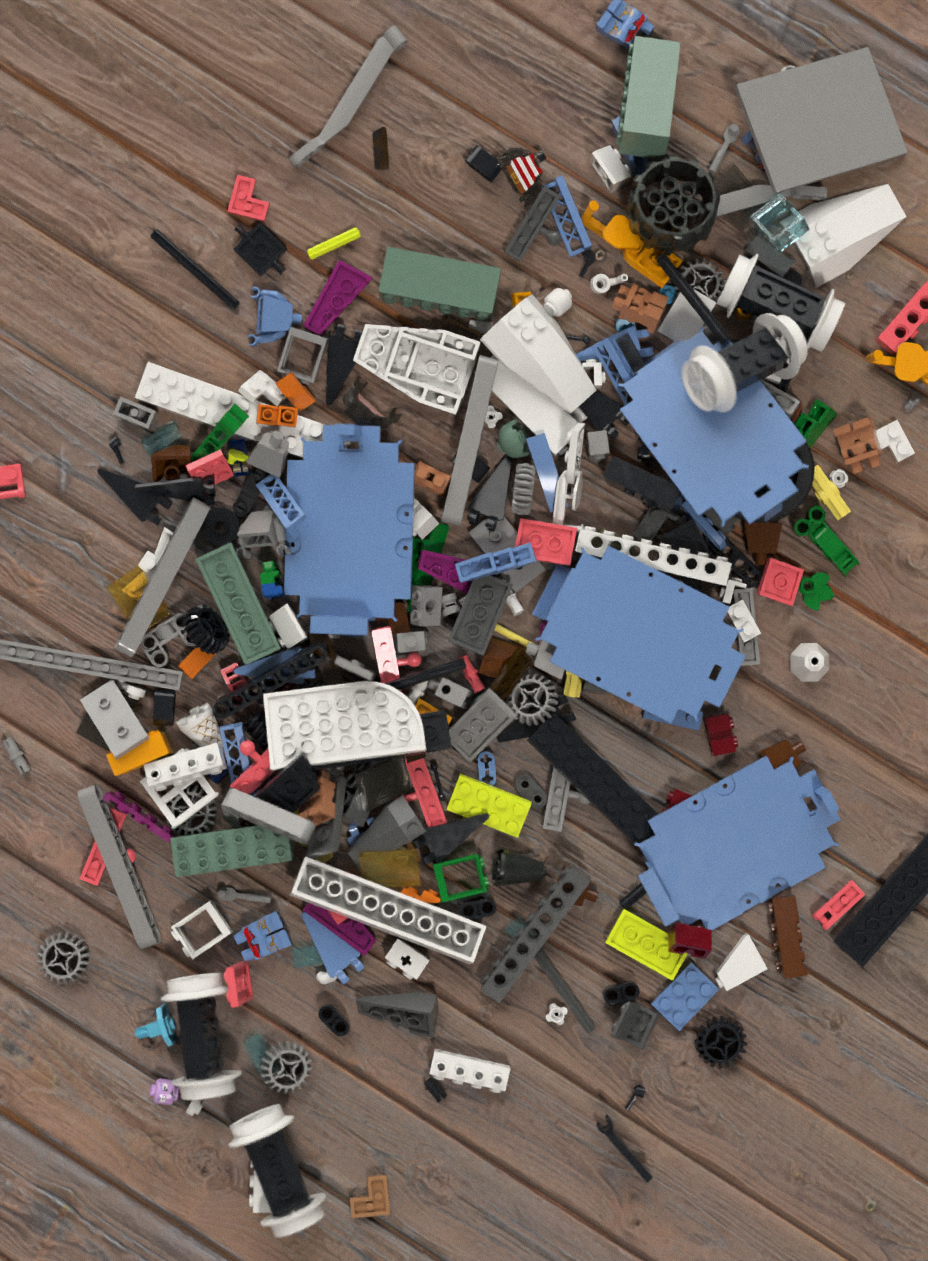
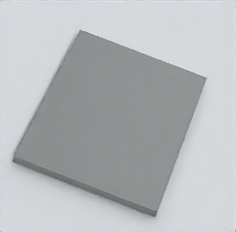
[734,47,908,194]

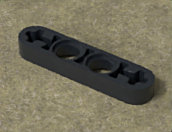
[704,530,762,588]

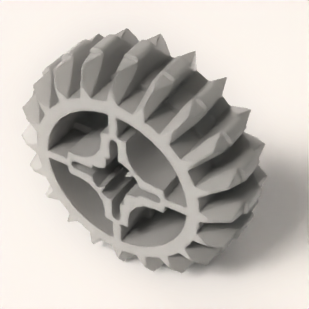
[674,258,725,302]
[511,463,535,515]
[507,674,558,726]
[167,785,217,836]
[37,932,90,985]
[260,1041,313,1094]

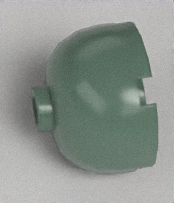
[497,419,531,458]

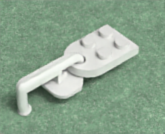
[552,423,585,534]

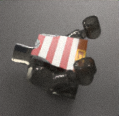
[497,147,546,207]
[343,376,402,431]

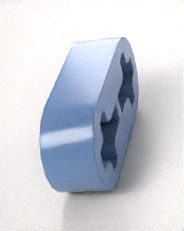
[478,751,496,786]

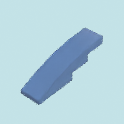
[526,433,569,513]
[455,542,537,583]

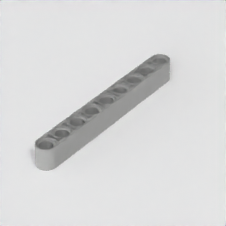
[442,355,499,526]
[114,497,211,658]
[78,784,161,949]

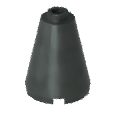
[492,848,546,886]

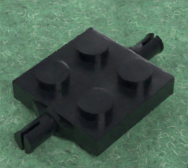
[233,223,287,277]

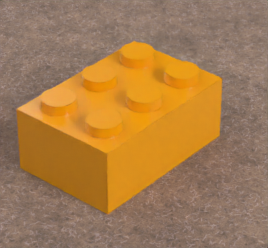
[106,730,174,776]

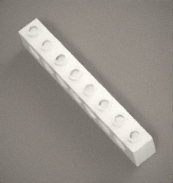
[575,526,732,586]

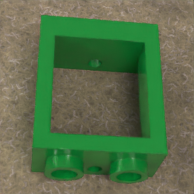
[433,853,490,902]

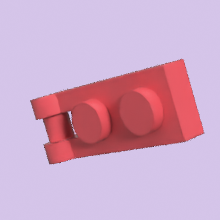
[812,880,865,930]

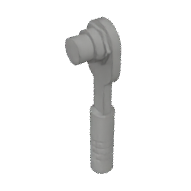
[708,124,740,174]
[217,887,272,903]

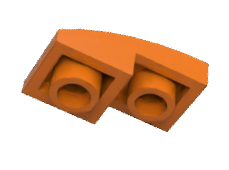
[275,372,316,412]
[256,404,298,428]
[178,648,217,680]
[401,886,441,903]

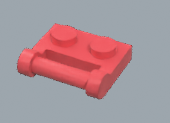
[0,463,26,500]

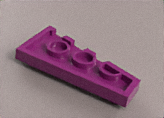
[303,260,373,336]
[417,549,493,594]
[103,791,175,843]
[303,903,376,956]

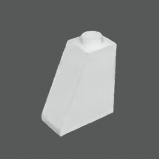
[715,933,767,991]

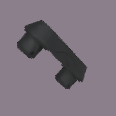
[233,467,268,517]

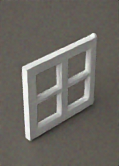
[140,748,218,829]

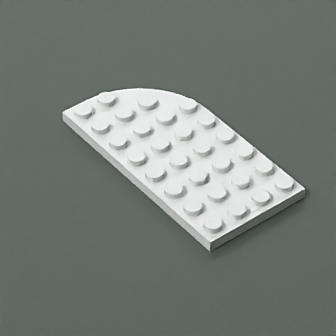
[263,681,426,771]

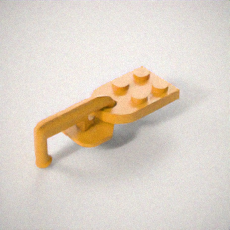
[581,200,683,289]
[865,342,928,386]

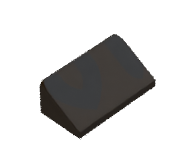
[372,127,389,170]

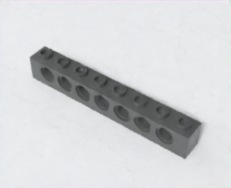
[480,863,591,1003]

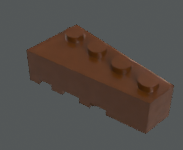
[768,895,808,978]

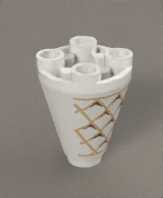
[176,703,224,753]

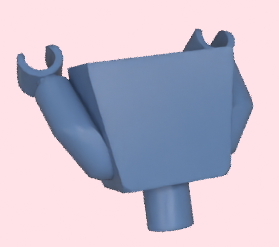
[248,287,302,347]

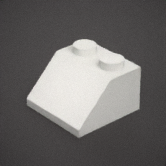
[590,145,632,193]
[269,604,309,650]

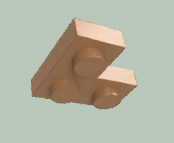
[350,1174,390,1218]

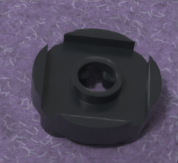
[201,508,240,546]

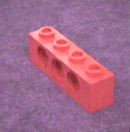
[875,280,928,356]

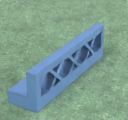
[541,175,592,258]
[592,334,635,405]
[256,474,307,539]
[219,722,257,790]

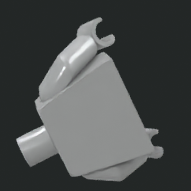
[236,505,292,559]

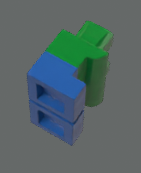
[260,561,285,600]

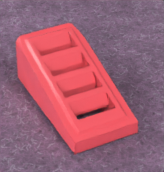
[220,662,251,702]

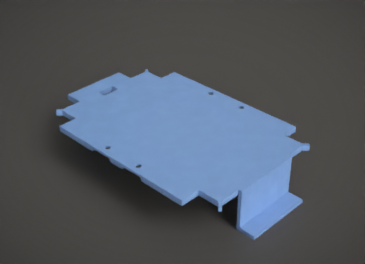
[618,327,809,527]
[284,424,415,635]
[532,546,746,723]
[634,756,841,930]

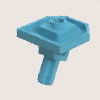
[134,1004,178,1046]

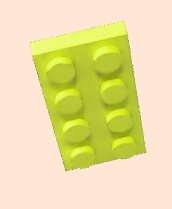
[446,773,532,838]
[605,908,688,981]

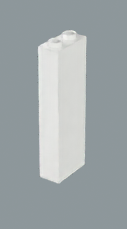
[475,355,578,456]

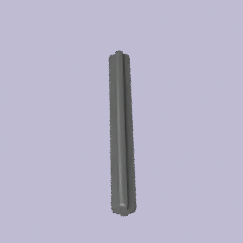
[534,950,595,1033]

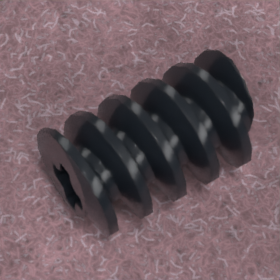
[243,712,268,749]

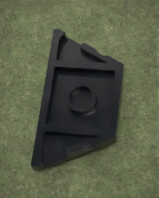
[254,751,320,813]

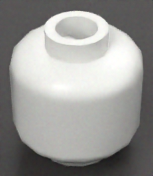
[544,288,572,316]

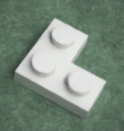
[238,370,287,406]
[876,420,915,463]

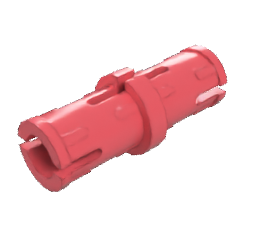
[459,654,486,694]

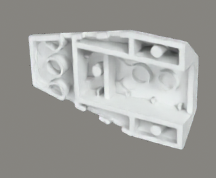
[779,184,907,288]
[480,295,596,414]
[353,324,481,415]

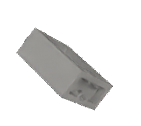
[277,327,329,385]

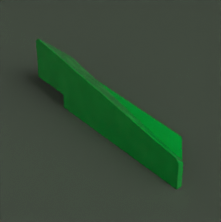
[794,399,837,448]
[405,523,450,612]

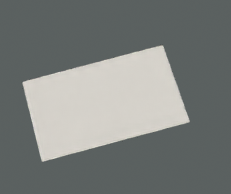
[658,288,717,342]

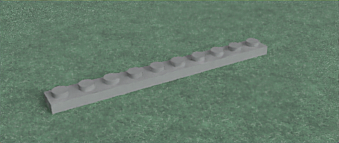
[0,640,184,691]

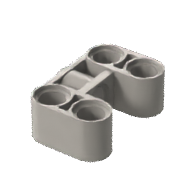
[140,613,196,668]

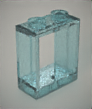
[749,193,810,253]

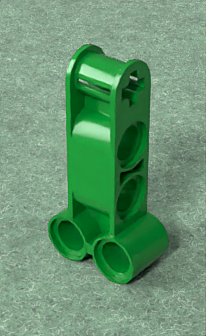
[190,404,249,463]
[792,506,860,577]

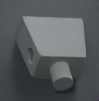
[246,431,289,478]
[393,631,431,654]
[525,639,564,679]
[428,678,475,710]

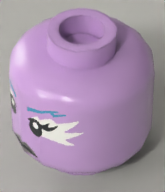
[149,1078,179,1105]

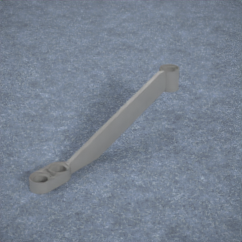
[289,25,408,168]
[655,185,828,228]

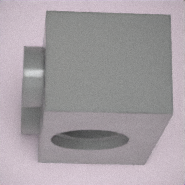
[113,397,159,432]
[585,430,610,462]
[410,585,443,626]

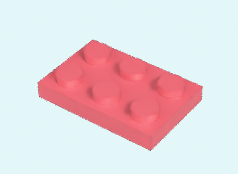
[515,518,577,566]
[224,961,254,1007]

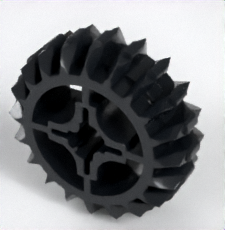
[183,604,230,655]
[695,1016,747,1069]

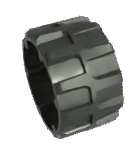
[626,155,720,256]

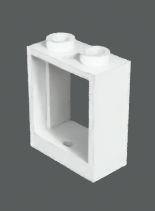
[171,900,233,959]

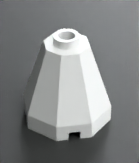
[789,643,829,682]

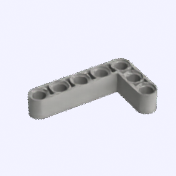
[221,788,316,844]

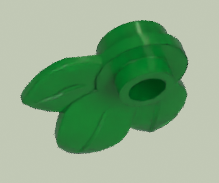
[798,572,834,611]

